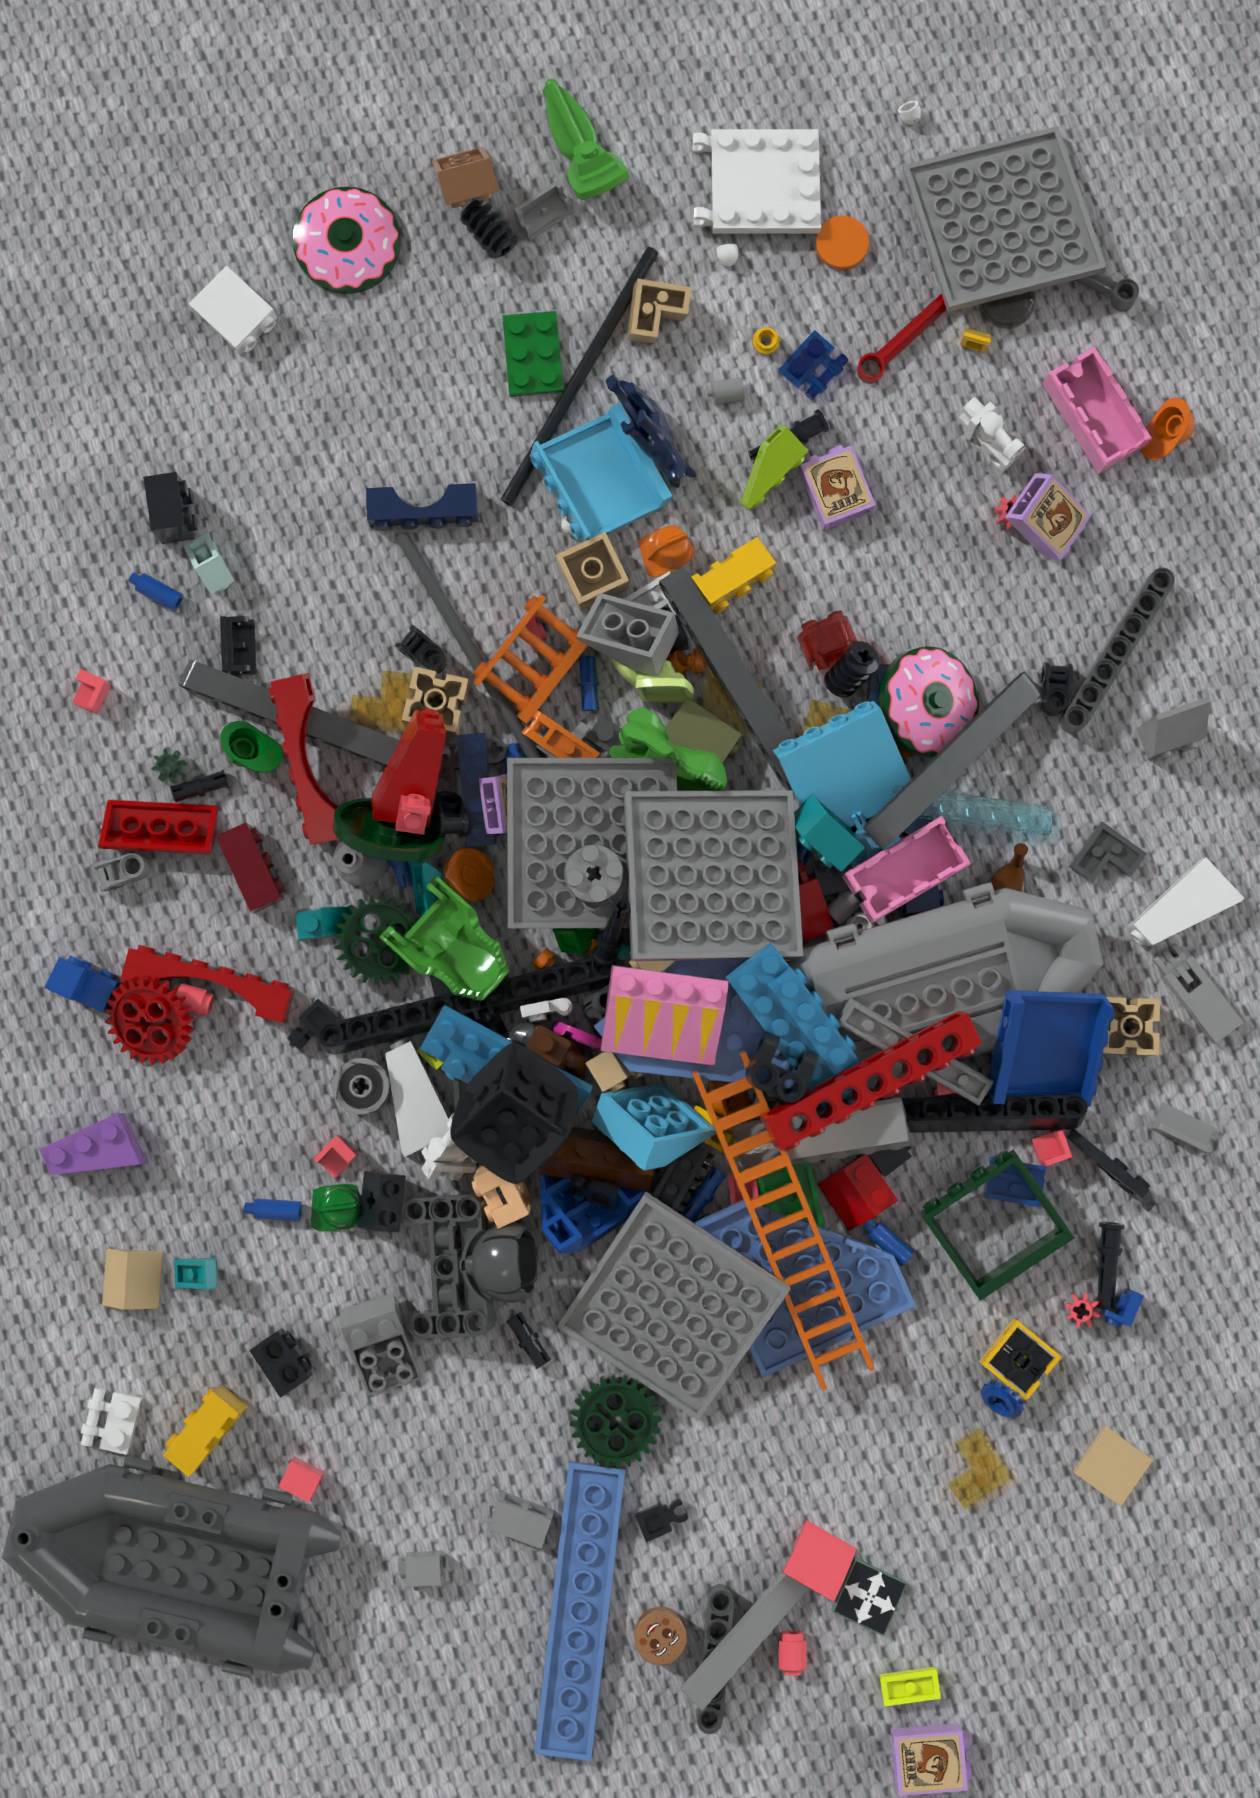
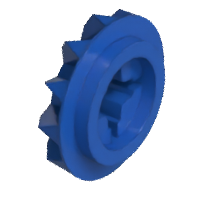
[980,1381,1024,1418]

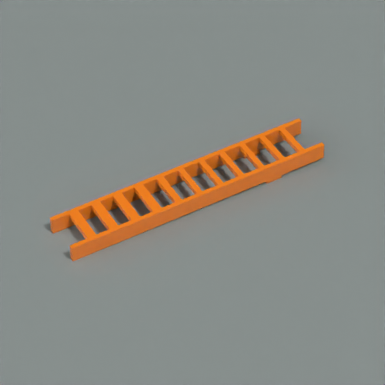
[691,1051,875,1391]

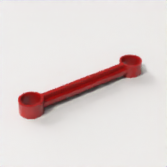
[857,293,947,384]

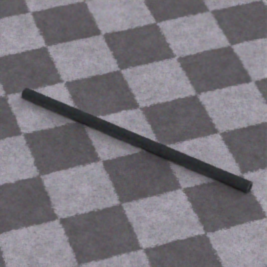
[500,246,659,506]

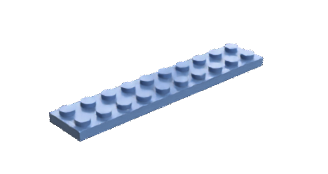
[534,1461,625,1761]

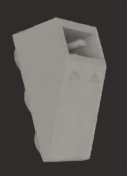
[340,1292,422,1397]

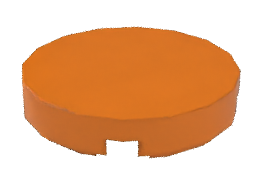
[815,215,869,271]
[443,848,495,903]

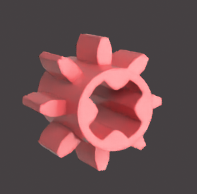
[993,494,1017,531]
[1065,1292,1101,1328]

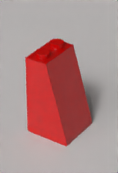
[371,708,446,828]

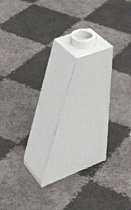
[1128,857,1244,947]
[385,1039,450,1157]

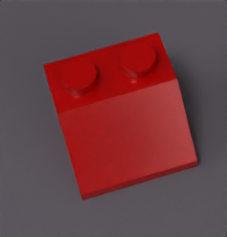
[817,1154,898,1231]

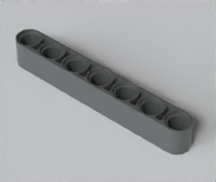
[1060,567,1175,734]

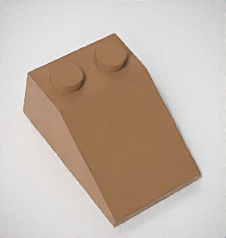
[431,147,499,208]

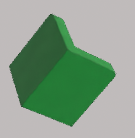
[553,928,599,955]

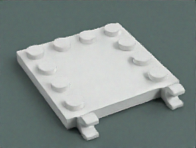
[692,129,821,234]

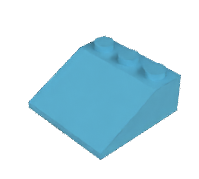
[592,1083,716,1171]

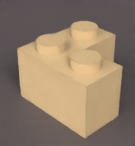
[627,279,692,344]
[586,1051,645,1092]

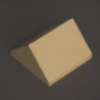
[102,1248,163,1310]

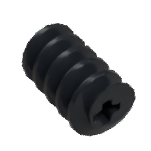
[460,199,519,259]
[824,641,880,698]

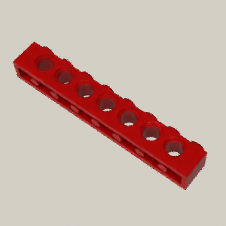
[759,1011,982,1151]

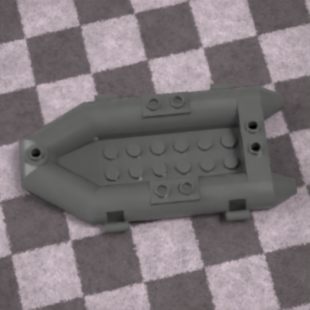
[2,1456,342,1678]

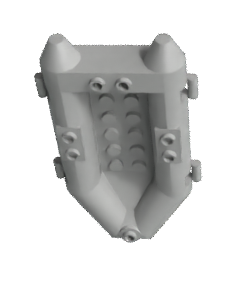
[787,882,1104,1093]

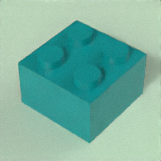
[794,794,865,872]

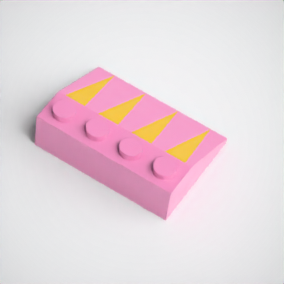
[601,965,729,1066]

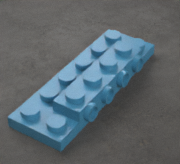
[725,942,859,1110]
[420,1005,593,1114]

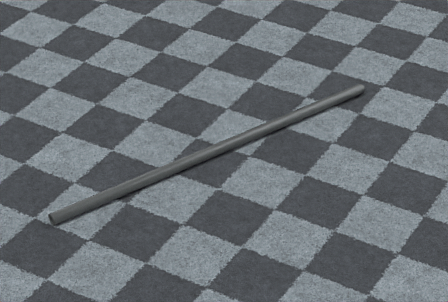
[396,532,543,758]

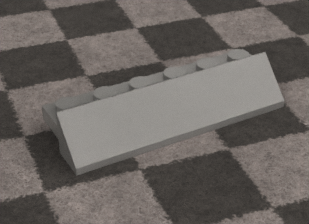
[733,1097,912,1169]

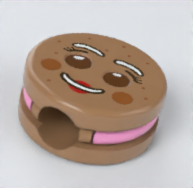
[634,1606,688,1666]

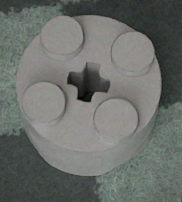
[564,845,623,902]
[332,1058,392,1115]

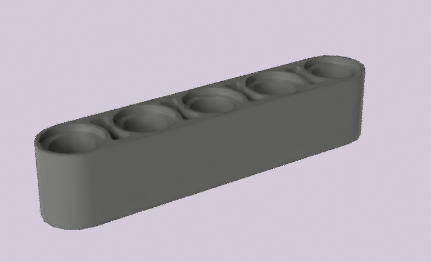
[696,1584,734,1734]

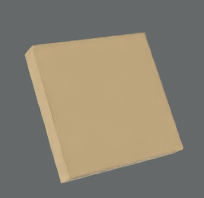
[1073,1425,1153,1507]

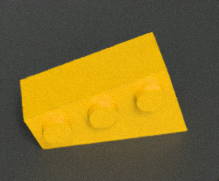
[692,537,777,615]
[163,1384,248,1477]

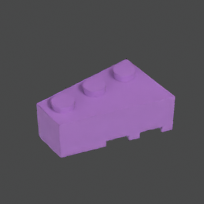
[39,1113,147,1175]

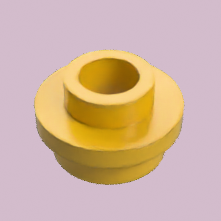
[753,327,780,355]

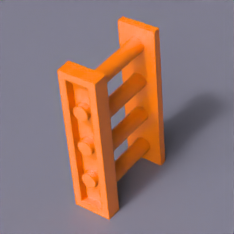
[473,594,588,724]

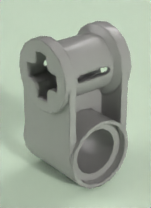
[93,853,151,892]

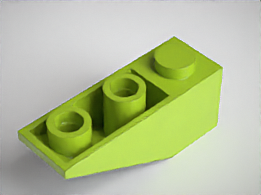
[740,424,809,509]

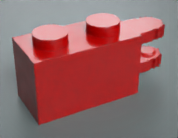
[797,858,834,942]

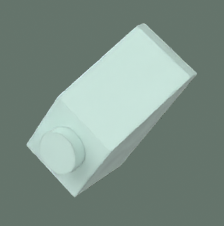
[184,533,235,594]

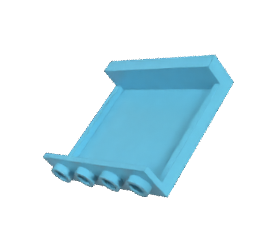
[530,402,672,543]
[773,701,911,827]

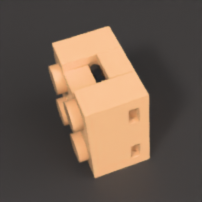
[472,1164,534,1229]

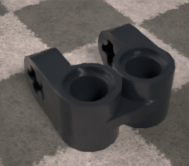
[745,1031,819,1102]

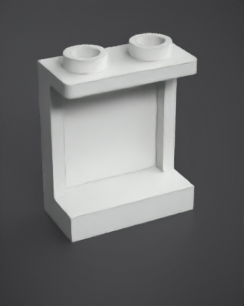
[189,265,277,356]

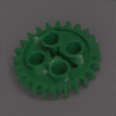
[332,895,418,985]
[570,1374,662,1469]

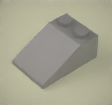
[576,593,680,676]
[1136,697,1211,761]

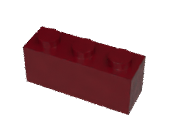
[216,822,286,914]

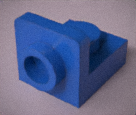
[1100,1289,1144,1329]

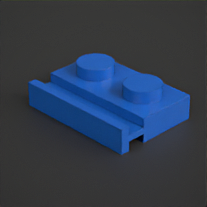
[983,1157,1047,1207]

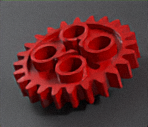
[104,975,194,1065]

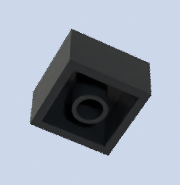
[143,472,198,544]

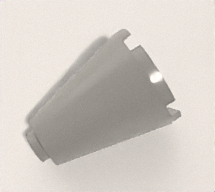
[333,841,388,886]

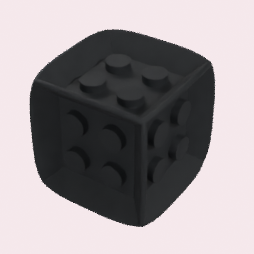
[450,1042,579,1184]

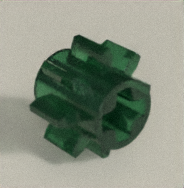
[151,748,188,784]

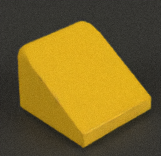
[960,327,991,353]

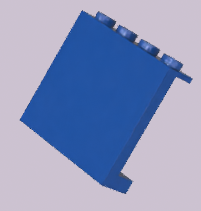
[987,990,1114,1107]

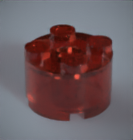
[797,610,858,670]

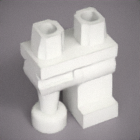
[958,397,1025,473]
[422,1113,477,1180]

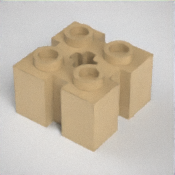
[402,667,471,737]
[1103,997,1160,1056]

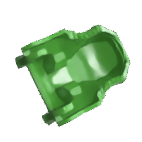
[609,707,727,791]
[380,876,509,1001]

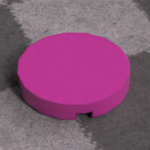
[551,1020,602,1051]

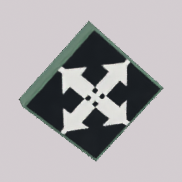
[831,1557,907,1636]

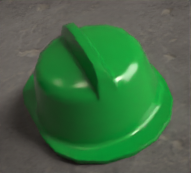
[220,721,283,773]
[311,1184,361,1232]

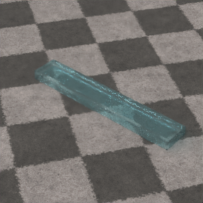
[893,785,1053,835]

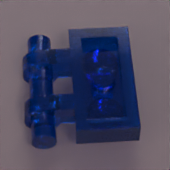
[778,330,849,400]

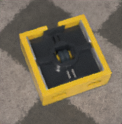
[978,1318,1061,1401]

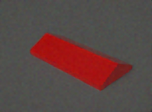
[98,800,218,855]

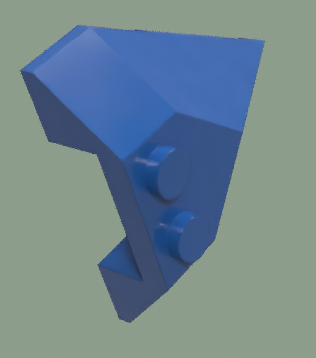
[540,1174,651,1254]

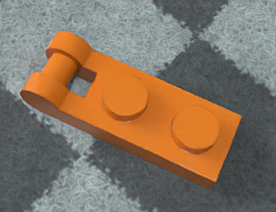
[521,710,600,758]

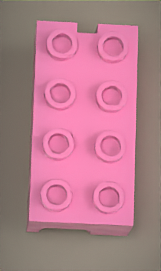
[1042,346,1152,475]
[842,816,971,924]

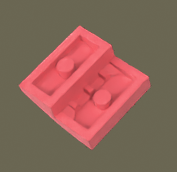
[782,1520,856,1602]

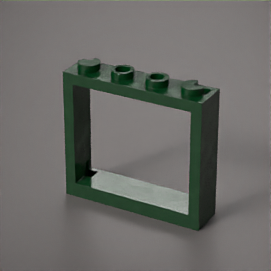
[920,1149,1075,1301]

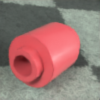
[175,983,215,1017]
[778,1631,807,1676]

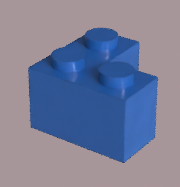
[44,955,122,1014]

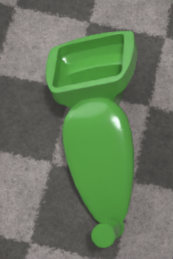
[543,79,629,200]

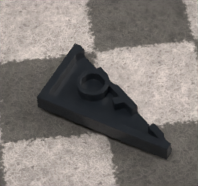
[1066,1129,1156,1212]

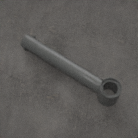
[1075,274,1139,312]

